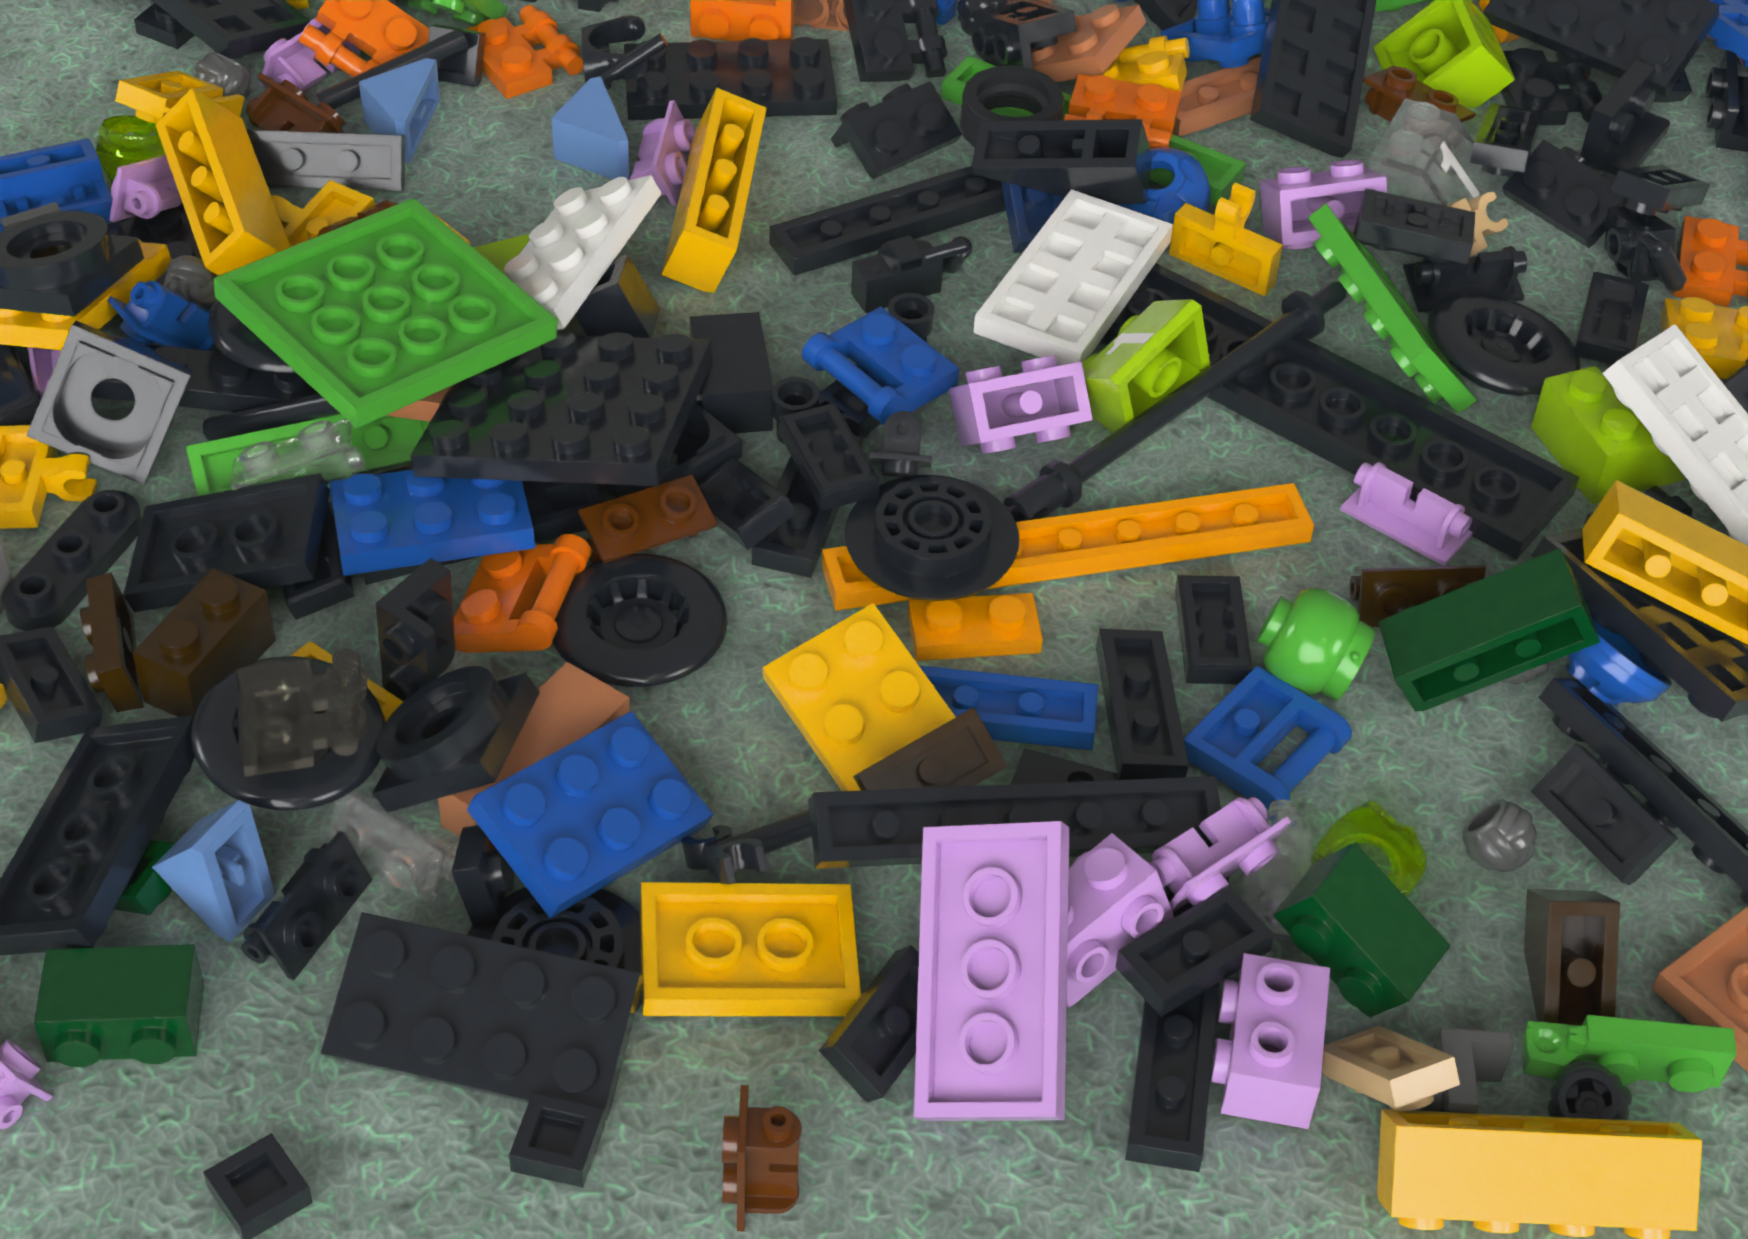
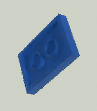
[329,469,535,576]
[467,711,714,918]

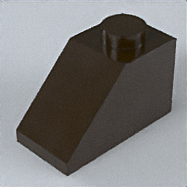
[1524,889,1620,1026]

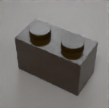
[132,568,275,717]

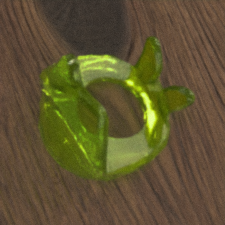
[95,115,166,183]
[1312,800,1426,898]

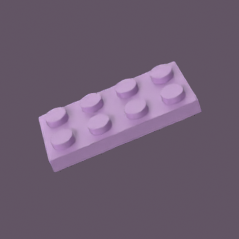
[914,821,1069,1121]

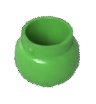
[1256,588,1376,702]

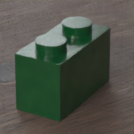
[1272,842,1451,1017]
[34,944,204,1067]

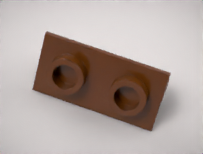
[1363,66,1476,151]
[246,72,345,133]
[578,475,718,564]
[722,1085,802,1232]

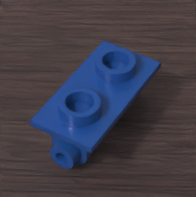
[107,281,216,351]

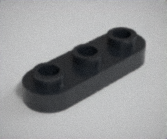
[2,490,142,631]

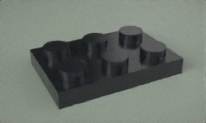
[123,473,330,613]

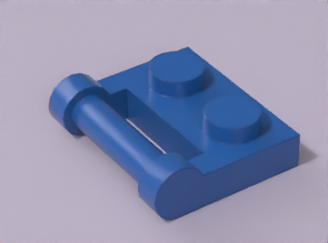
[802,307,959,425]
[1184,665,1352,819]

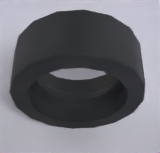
[960,65,1064,148]

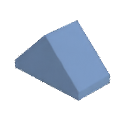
[359,58,440,163]
[551,76,630,180]
[152,800,276,942]

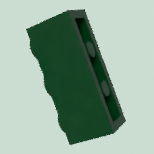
[1378,548,1600,711]

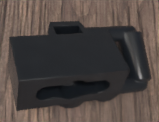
[1605,206,1687,291]
[851,235,972,313]

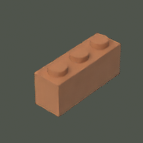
[438,662,630,837]

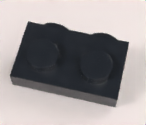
[831,81,963,179]
[1502,140,1626,248]

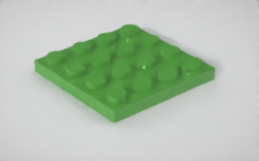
[214,198,558,428]

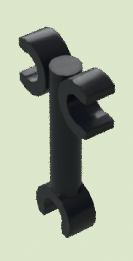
[681,809,812,885]

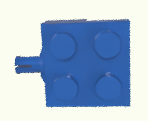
[0,138,113,233]

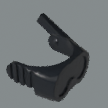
[582,15,668,89]

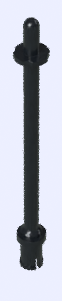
[1003,281,1347,522]

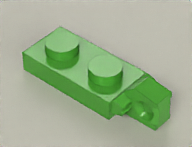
[1522,1015,1737,1092]

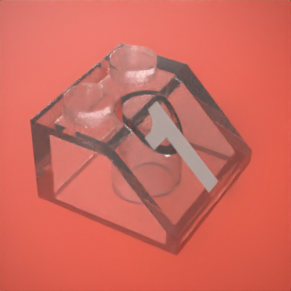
[1368,98,1495,206]

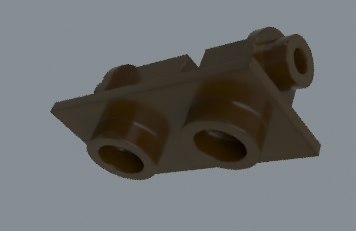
[1350,565,1486,627]

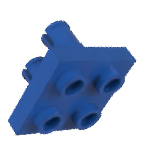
[1160,0,1270,68]

